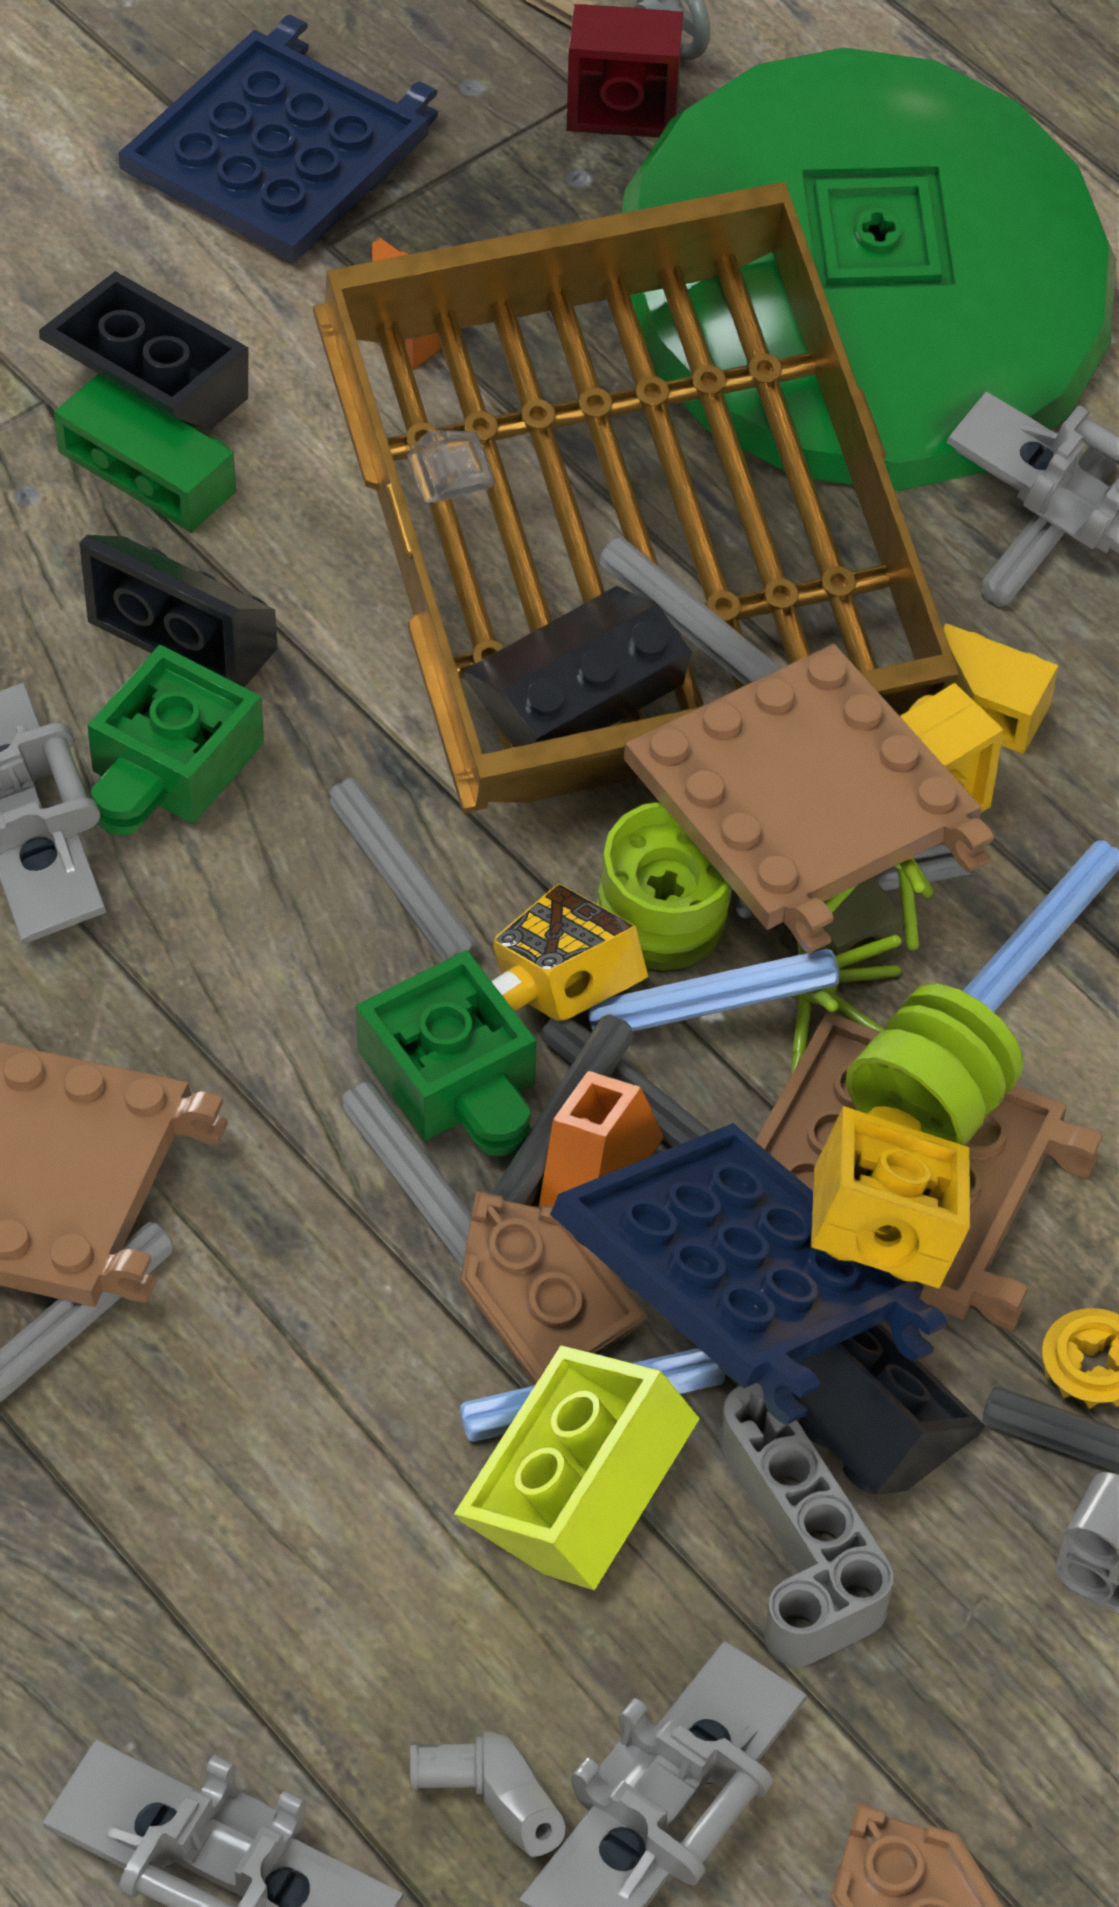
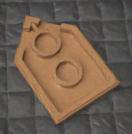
[460,1191,648,1385]
[830,1803,1003,1907]

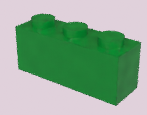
[54,373,236,533]

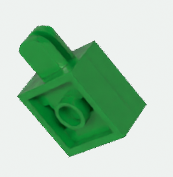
[87,645,264,835]
[355,950,537,1156]

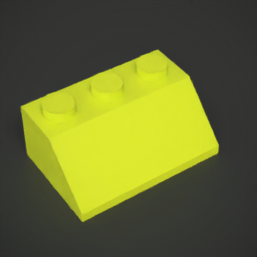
[454,1346,700,1591]

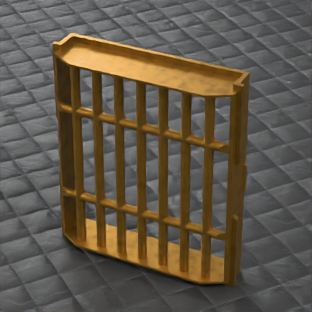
[313,182,959,814]

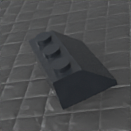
[39,271,249,429]
[79,535,277,688]
[463,586,692,748]
[757,1324,985,1495]

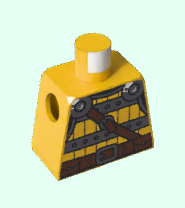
[492,883,648,1021]

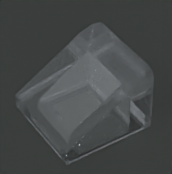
[407,430,496,503]

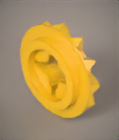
[1041,1308,1119,1410]

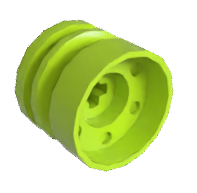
[597,802,732,971]
[846,983,1024,1146]

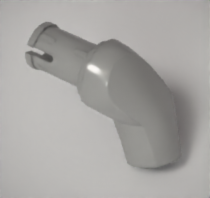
[410,1730,566,1857]

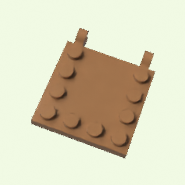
[624,644,994,953]
[755,1011,1102,1330]
[0,1042,228,1307]

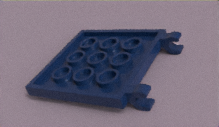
[118,14,438,263]
[550,1123,947,1425]

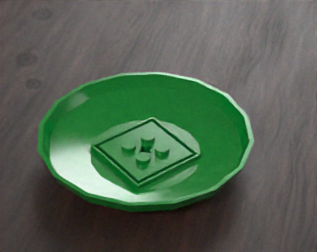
[622,47,1116,491]

